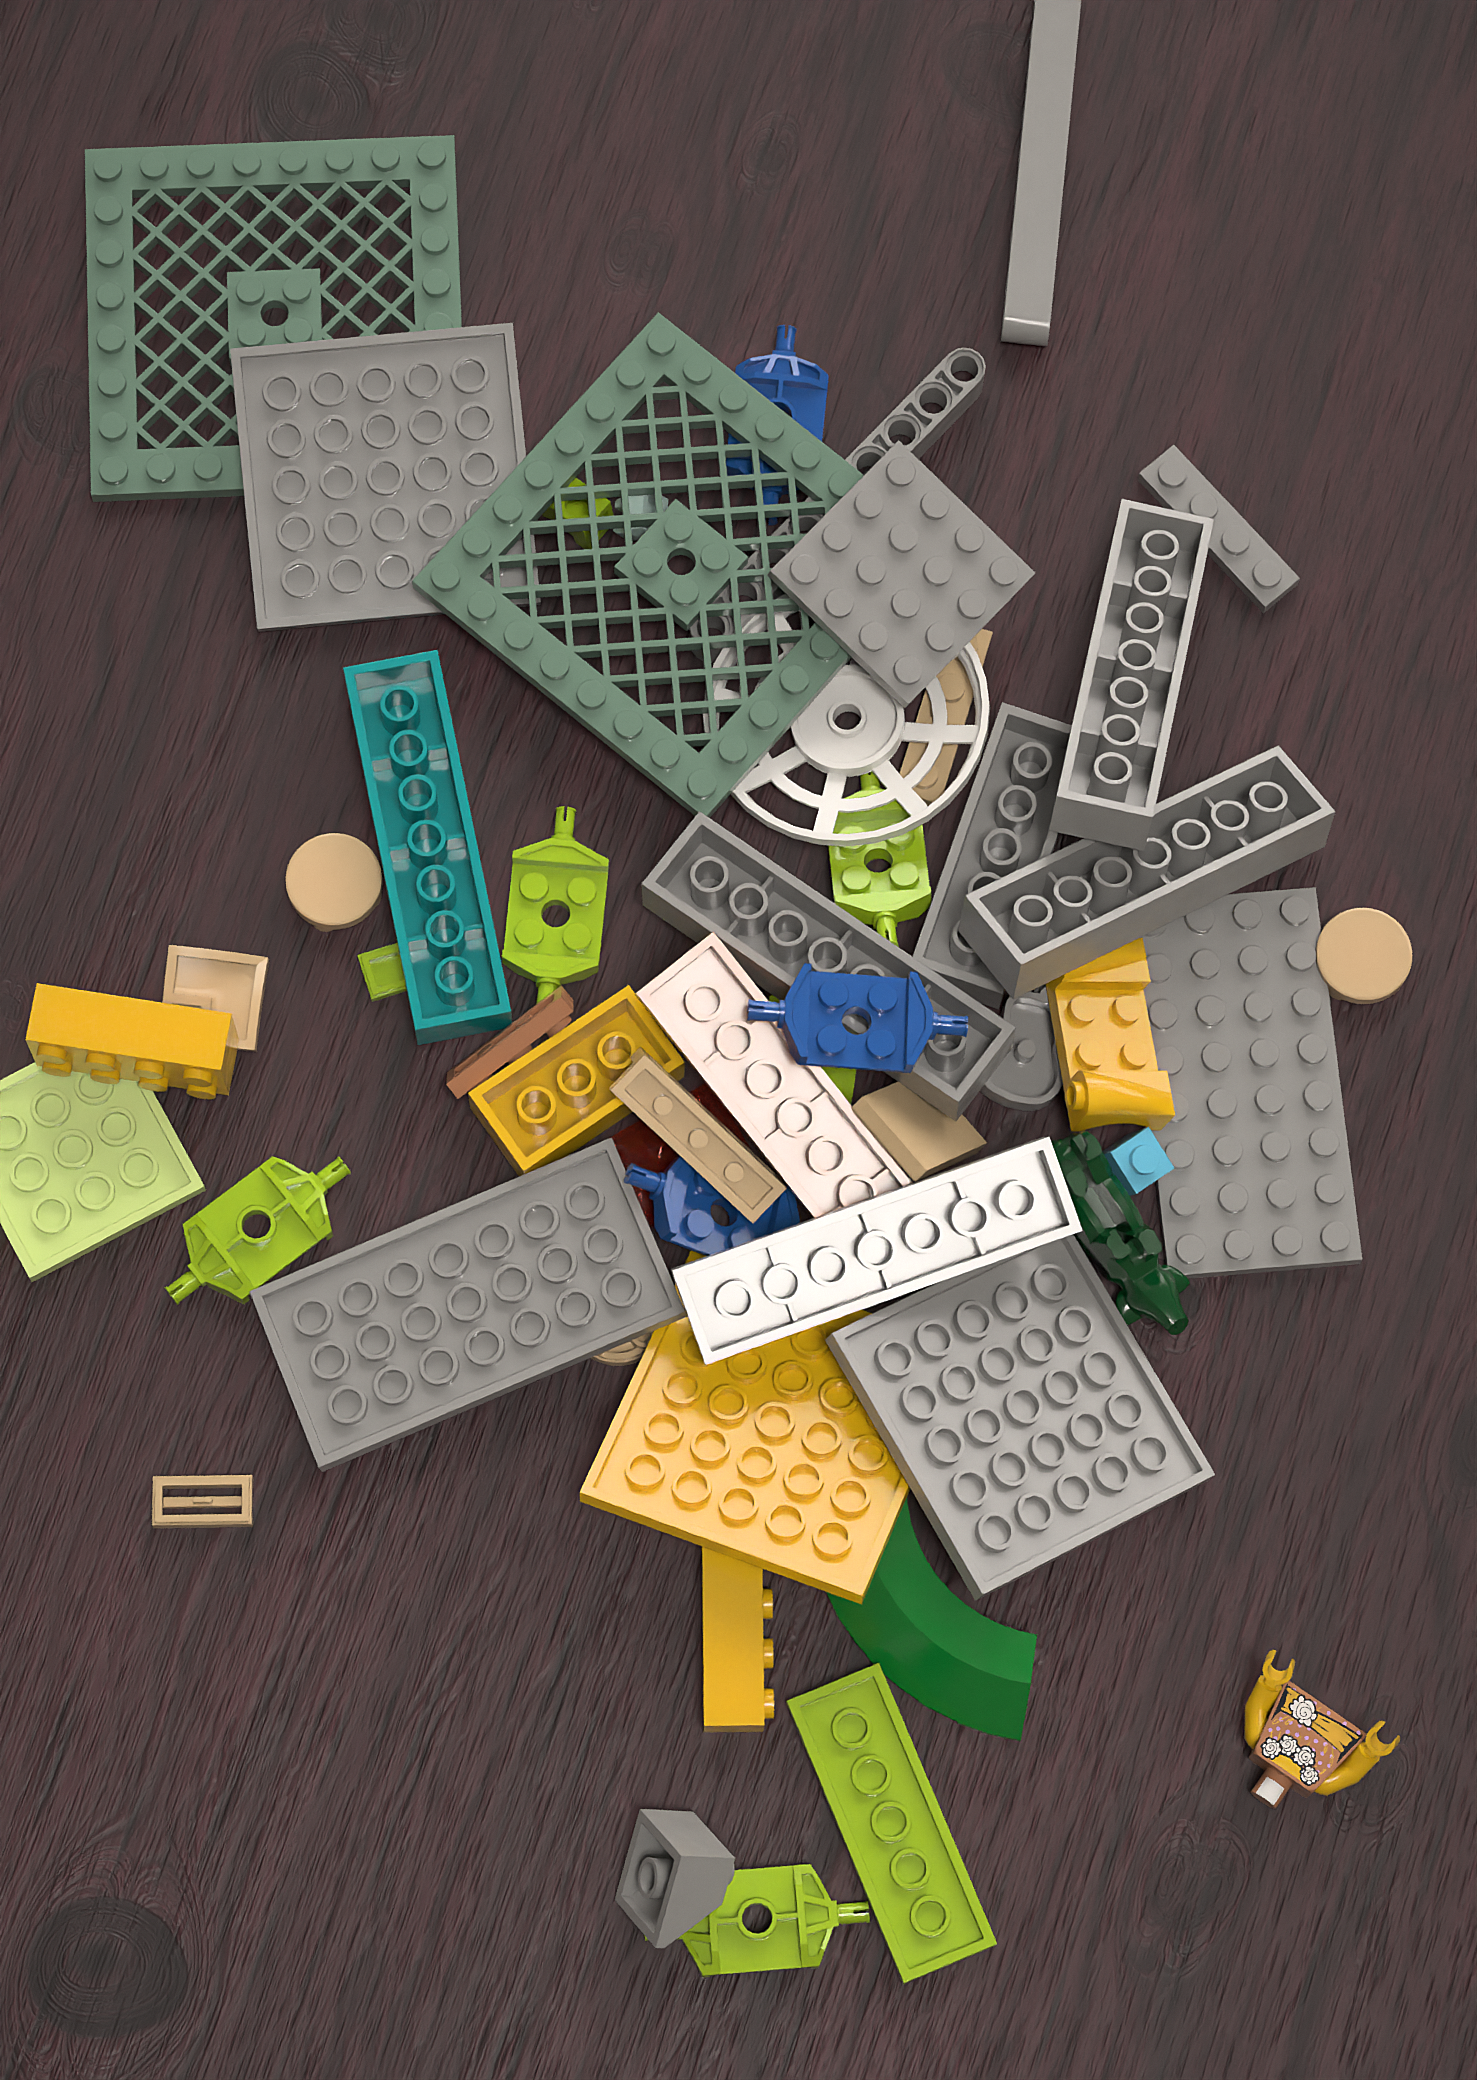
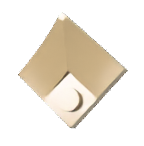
[162,945,269,1052]

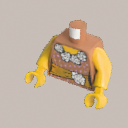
[1244,1650,1400,1809]

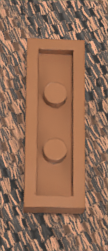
[446,985,573,1099]

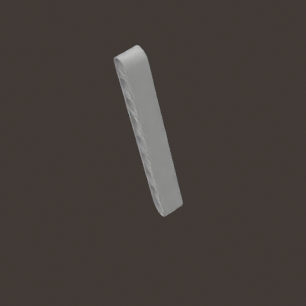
[1001,0,1081,346]
[690,347,986,663]

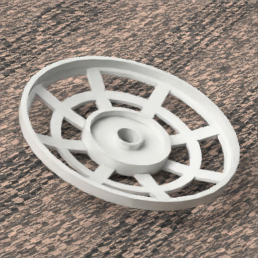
[703,594,990,846]

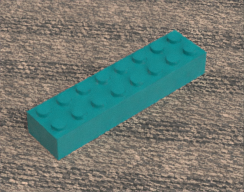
[343,650,512,1045]

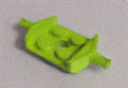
[828,771,931,947]
[502,806,609,1004]
[165,1156,351,1305]
[645,1864,870,1978]

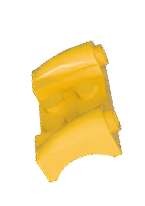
[1046,938,1175,1131]

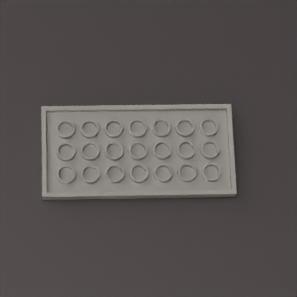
[1140,887,1362,1279]
[249,1137,687,1472]

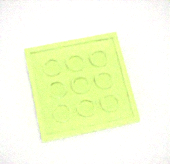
[0,1062,206,1282]

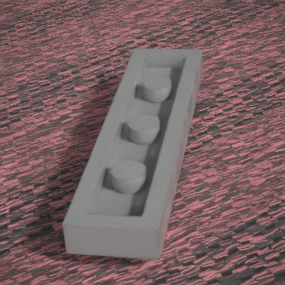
[1138,445,1300,613]

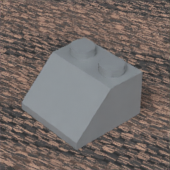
[615,1809,735,1948]

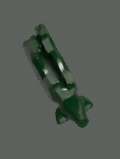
[1051,1130,1190,1335]

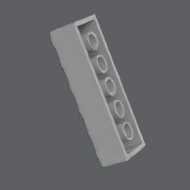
[913,702,1072,1009]

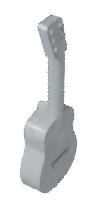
[980,984,1063,1111]

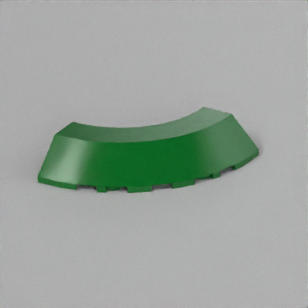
[826,1498,1037,1742]

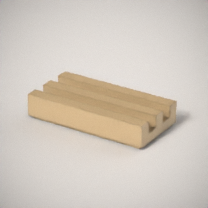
[152,1475,253,1528]

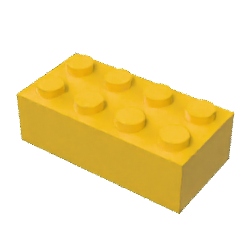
[25,983,239,1099]
[468,985,685,1176]

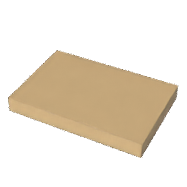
[852,1082,987,1182]

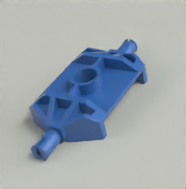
[726,325,829,525]
[747,963,968,1073]
[624,1155,800,1256]

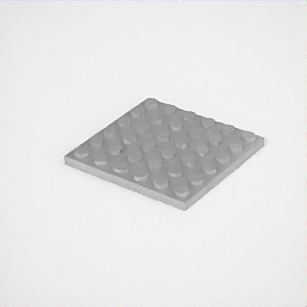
[230,323,541,632]
[825,1234,1215,1601]

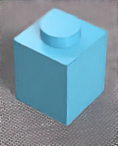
[1102,1127,1174,1196]

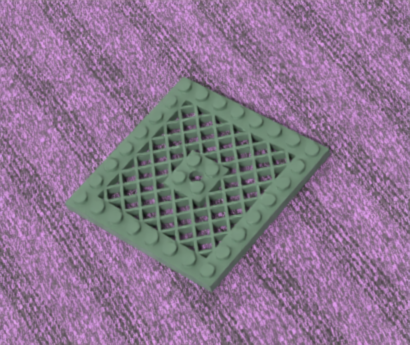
[85,135,462,502]
[412,312,864,818]

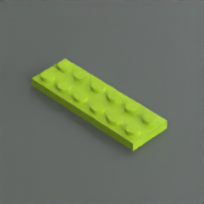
[786,1663,997,1984]

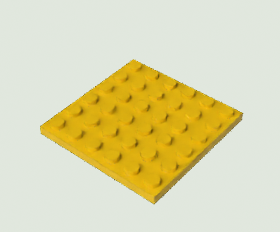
[580,1250,910,1605]

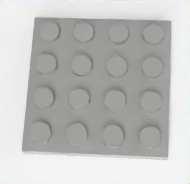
[767,440,1035,708]

